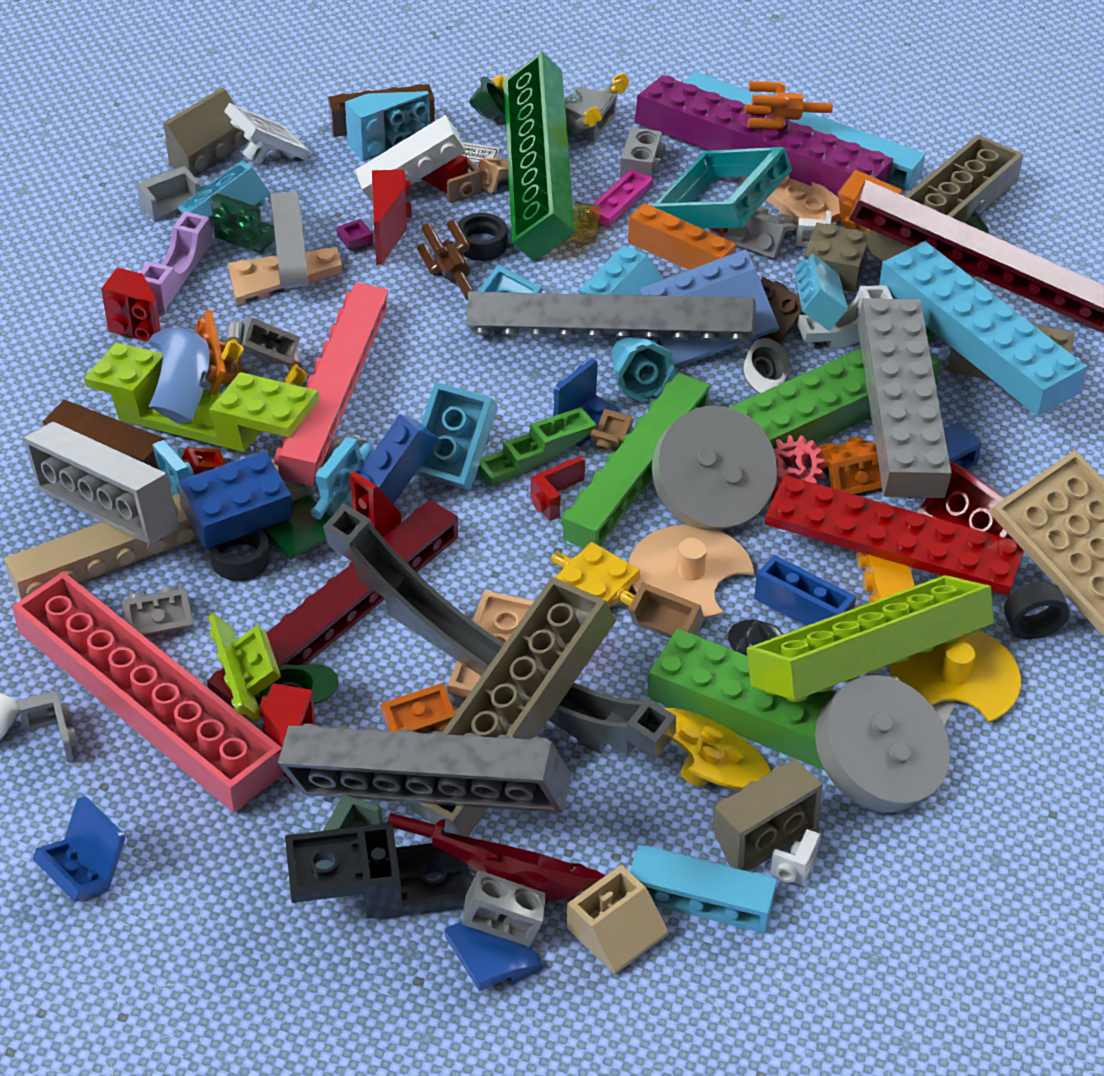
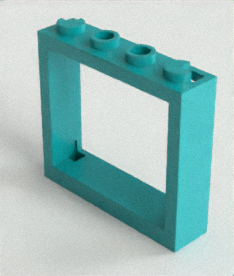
[653,147,792,229]

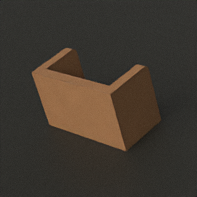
[629,582,705,639]

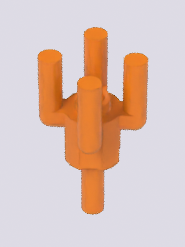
[744,81,833,130]

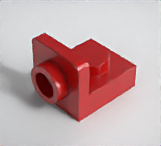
[181,447,227,475]

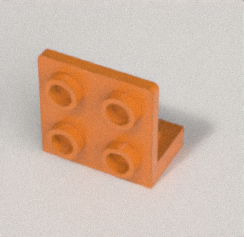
[818,437,882,494]

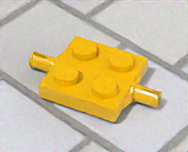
[551,542,641,608]

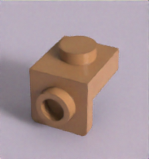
[590,409,633,453]

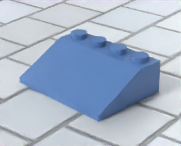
[640,249,779,368]

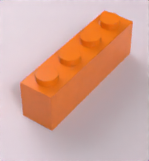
[628,203,736,270]

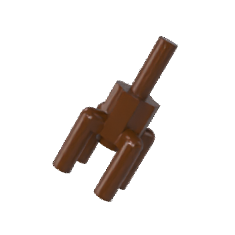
[417,219,474,300]

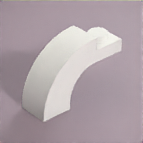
[797,285,893,350]

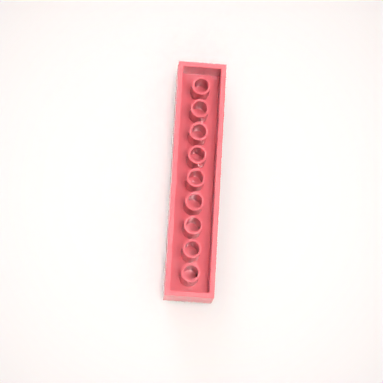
[12,571,285,813]

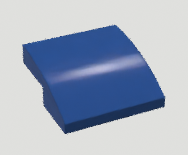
[444,922,543,992]

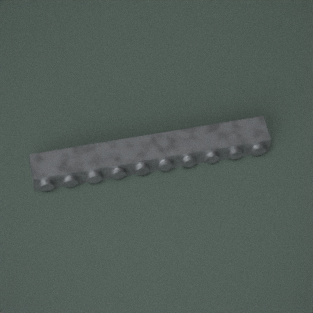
[466,292,756,342]

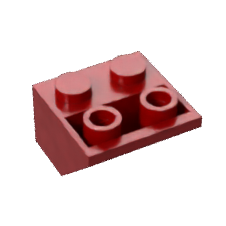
[101,267,160,342]

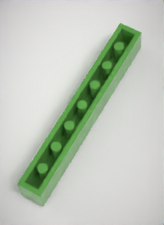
[561,373,710,548]

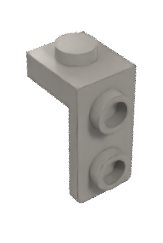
[17,691,78,763]

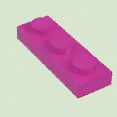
[587,169,654,227]

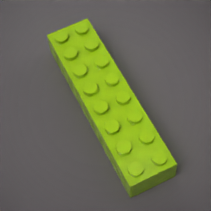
[747,575,994,702]

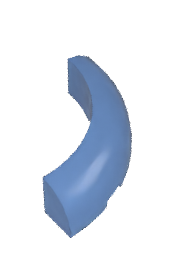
[147,327,209,424]

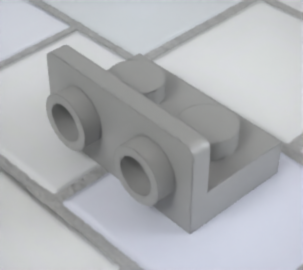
[122,586,194,637]

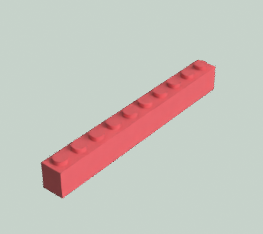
[274,282,389,486]

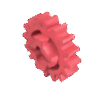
[772,435,827,496]

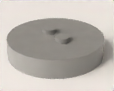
[652,406,777,531]
[815,675,950,813]

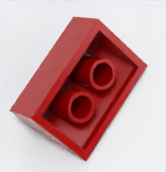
[917,462,1014,540]

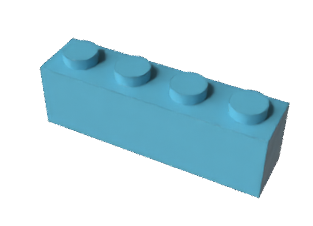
[795,253,848,331]
[630,845,777,934]

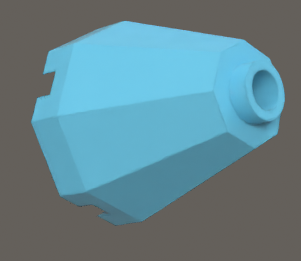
[611,337,676,403]

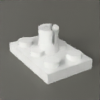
[224,103,311,164]

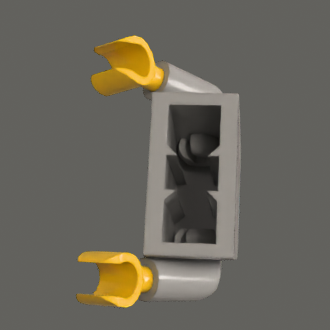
[564,73,630,142]
[221,317,307,386]

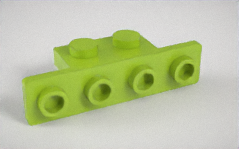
[208,613,281,722]

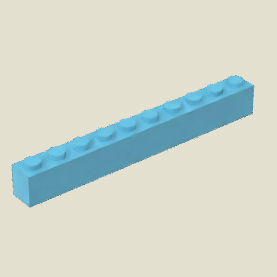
[683,71,926,191]

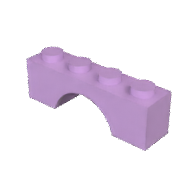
[139,211,213,311]

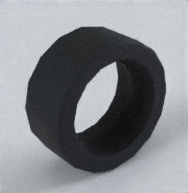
[458,212,508,261]
[209,529,270,581]
[1004,582,1070,639]

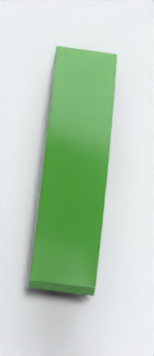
[478,407,597,487]

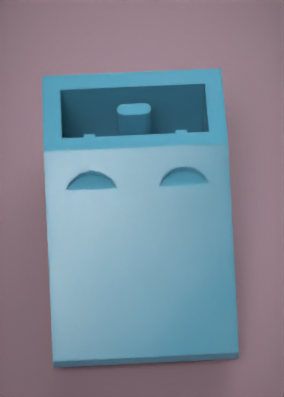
[345,91,430,161]

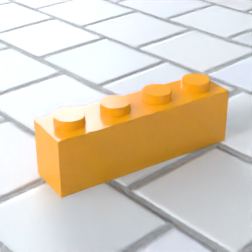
[856,551,915,603]

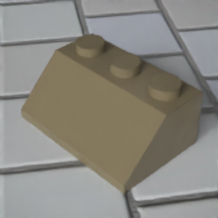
[163,88,248,176]
[712,758,823,871]

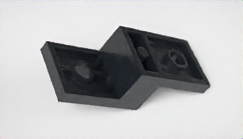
[285,822,471,919]

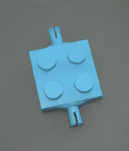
[310,437,374,519]

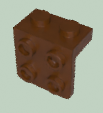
[758,277,806,345]

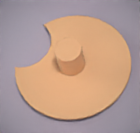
[629,524,754,619]

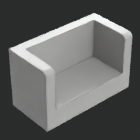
[137,166,201,222]

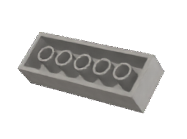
[23,422,180,545]

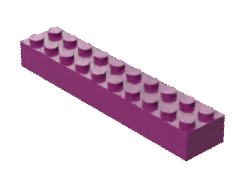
[634,75,894,198]

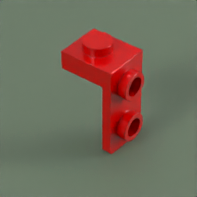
[530,456,585,521]

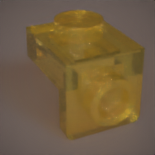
[569,202,601,244]

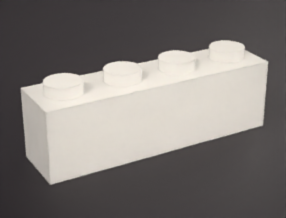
[355,115,466,203]

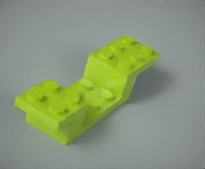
[83,342,320,452]

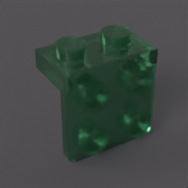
[210,193,275,254]

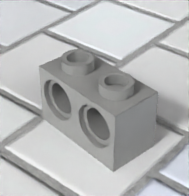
[620,127,665,178]
[462,870,546,947]

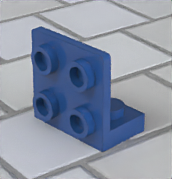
[553,358,619,447]

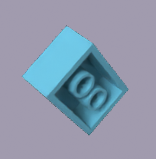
[415,382,498,491]

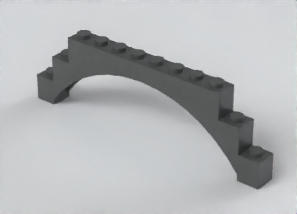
[323,503,676,759]

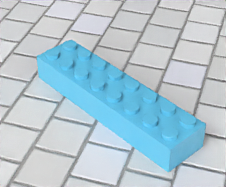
[879,241,1087,416]

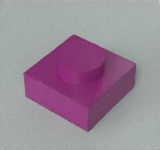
[336,218,373,250]

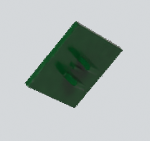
[262,494,331,560]

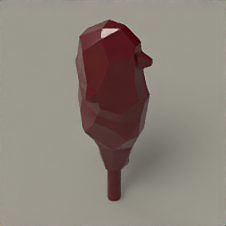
[387,812,606,905]

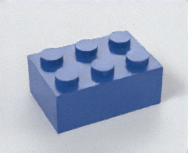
[178,450,292,550]

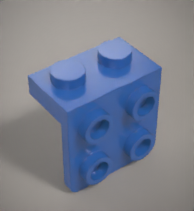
[33,796,125,902]

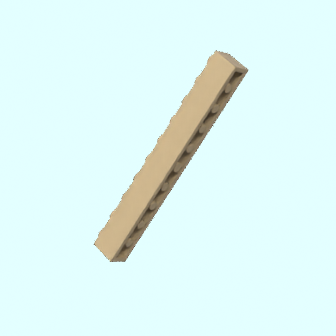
[4,459,312,600]

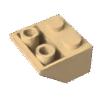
[566,864,669,975]

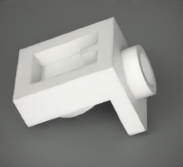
[795,211,836,247]
[770,829,820,886]

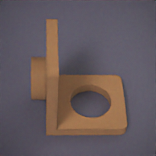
[447,156,481,203]

